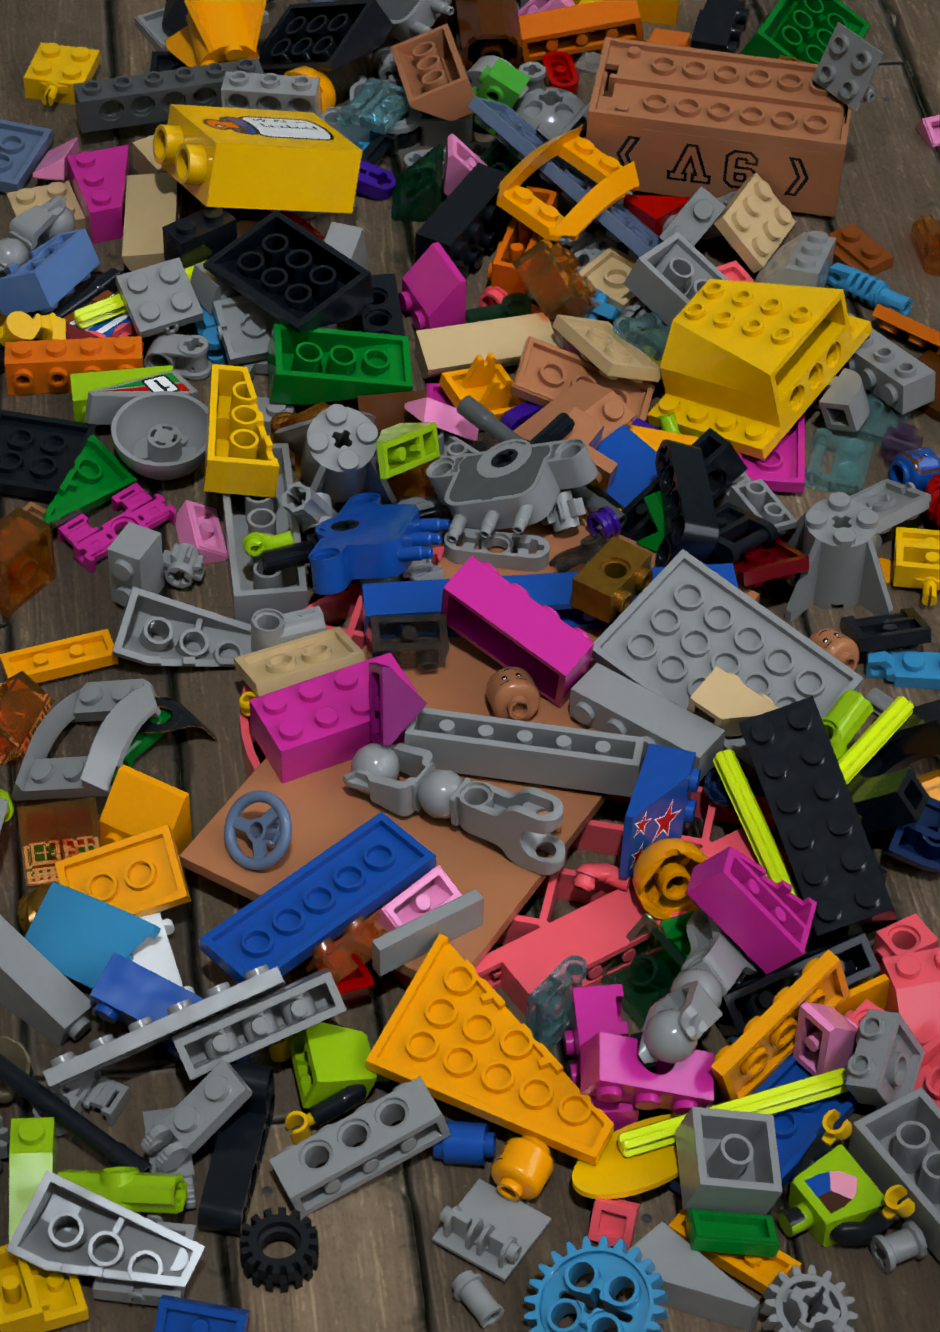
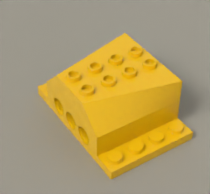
[647,279,872,460]

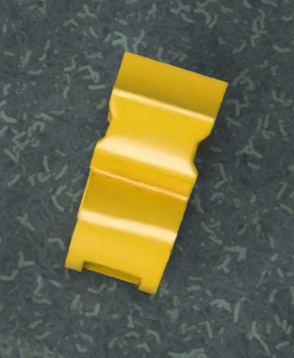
[0,311,66,347]

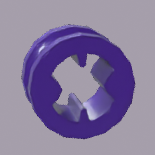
[586,506,621,543]

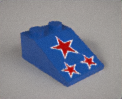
[619,743,701,879]

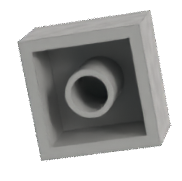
[675,1107,783,1215]

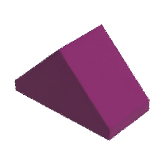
[369,662,427,746]

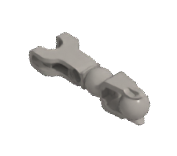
[0,195,76,278]
[343,742,566,875]
[638,908,763,1064]

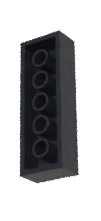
[738,696,897,947]

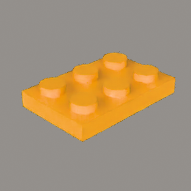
[54,824,191,917]

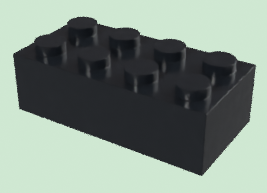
[415,163,513,280]

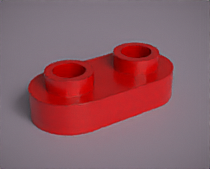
[542,51,579,94]

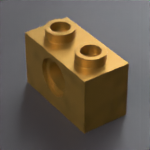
[571,536,653,624]

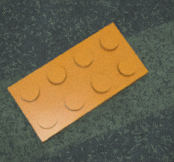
[711,949,850,1102]

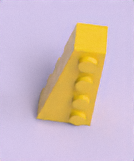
[204,364,280,498]

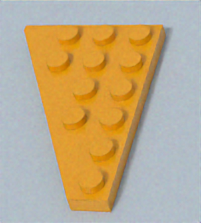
[365,933,614,1166]

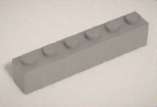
[405,707,645,797]

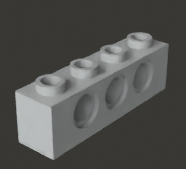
[171,968,347,1080]
[269,1076,451,1219]

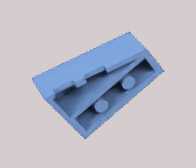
[0,228,100,316]

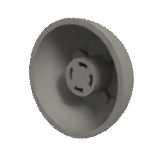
[510,87,589,154]
[111,391,208,481]

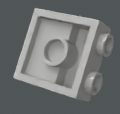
[845,1009,925,1110]

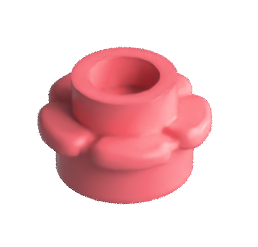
[479,286,511,317]

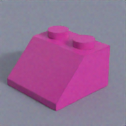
[399,242,466,331]

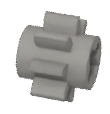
[541,490,587,533]
[163,543,205,588]

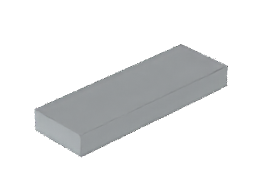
[372,889,484,977]

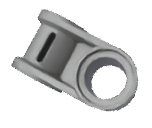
[144,332,212,380]

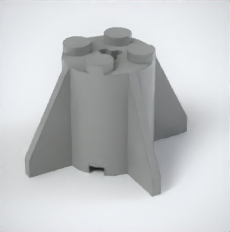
[273,404,397,529]
[780,492,893,623]

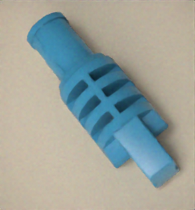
[827,262,913,316]

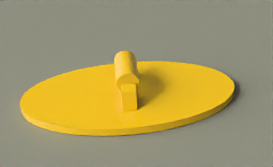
[572,1114,679,1200]

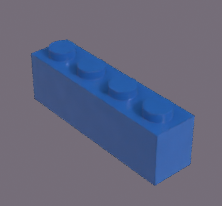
[90,952,252,1074]

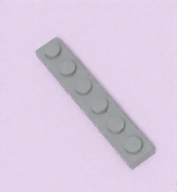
[43,964,286,1090]

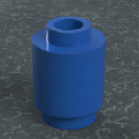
[433,1121,496,1166]

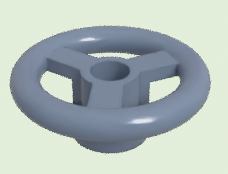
[224,790,292,870]

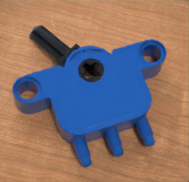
[262,492,451,595]

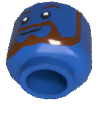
[889,447,940,492]

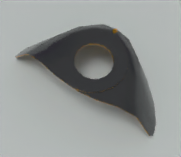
[138,697,217,740]

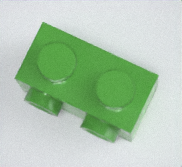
[473,58,530,136]

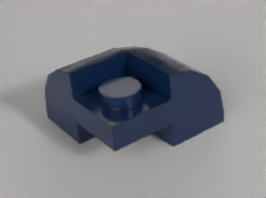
[883,797,940,874]

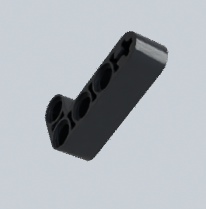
[655,439,719,567]
[198,1061,275,1235]

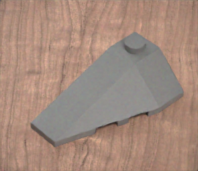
[112,586,252,667]
[6,1170,206,1288]

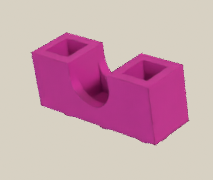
[581,1032,714,1116]

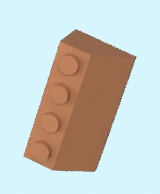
[390,23,475,122]
[494,379,636,446]

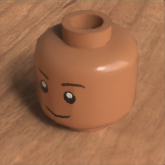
[809,628,859,671]
[486,667,540,721]

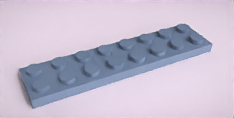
[467,96,663,260]

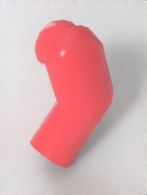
[573,863,633,892]

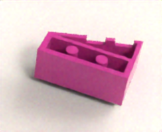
[67,144,131,244]
[686,846,817,975]
[563,984,639,1131]

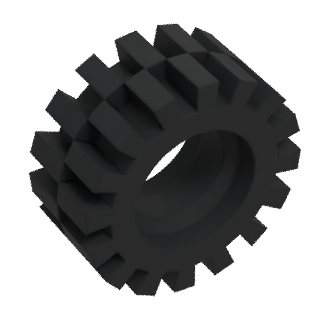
[239,1207,319,1293]

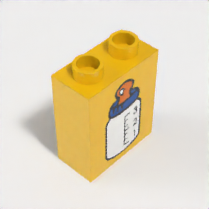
[153,104,363,213]

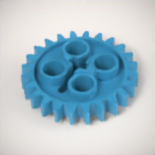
[524,1235,669,1332]

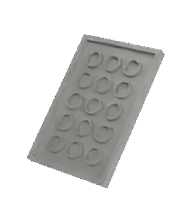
[592,549,864,779]

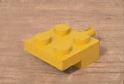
[23,42,101,106]
[893,527,940,606]
[0,1244,89,1332]

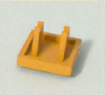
[439,353,526,420]

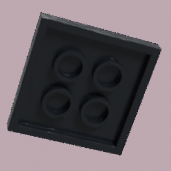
[0,409,98,502]

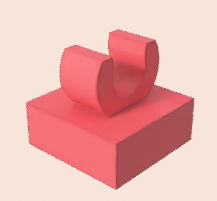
[588,1198,640,1250]

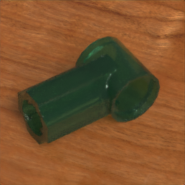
[465,292,532,323]

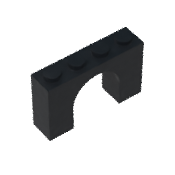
[847,700,940,835]

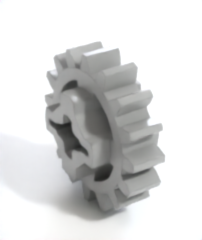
[759,1265,858,1332]

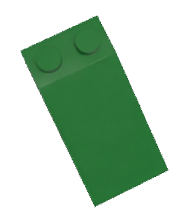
[267,323,413,405]

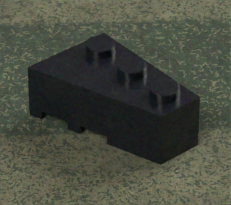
[690,0,749,53]

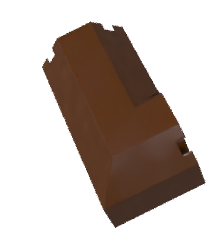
[451,0,523,71]

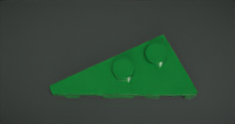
[38,434,137,533]

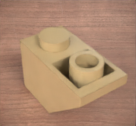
[687,666,779,737]

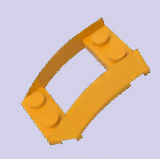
[496,126,640,241]

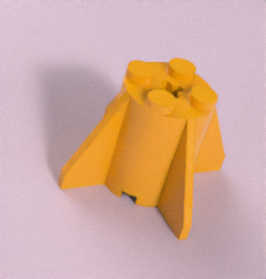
[165,0,267,67]

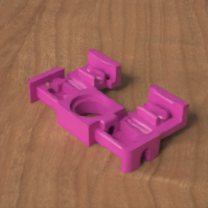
[57,483,176,572]

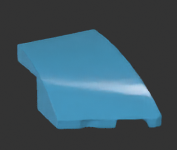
[24,882,161,990]

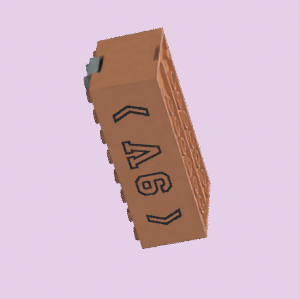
[586,37,851,217]

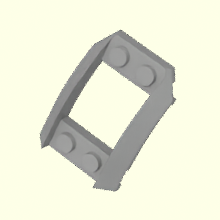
[11,678,161,801]

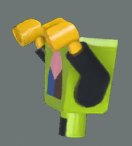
[269,1019,390,1144]
[778,1109,915,1247]

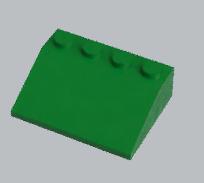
[740,0,871,64]

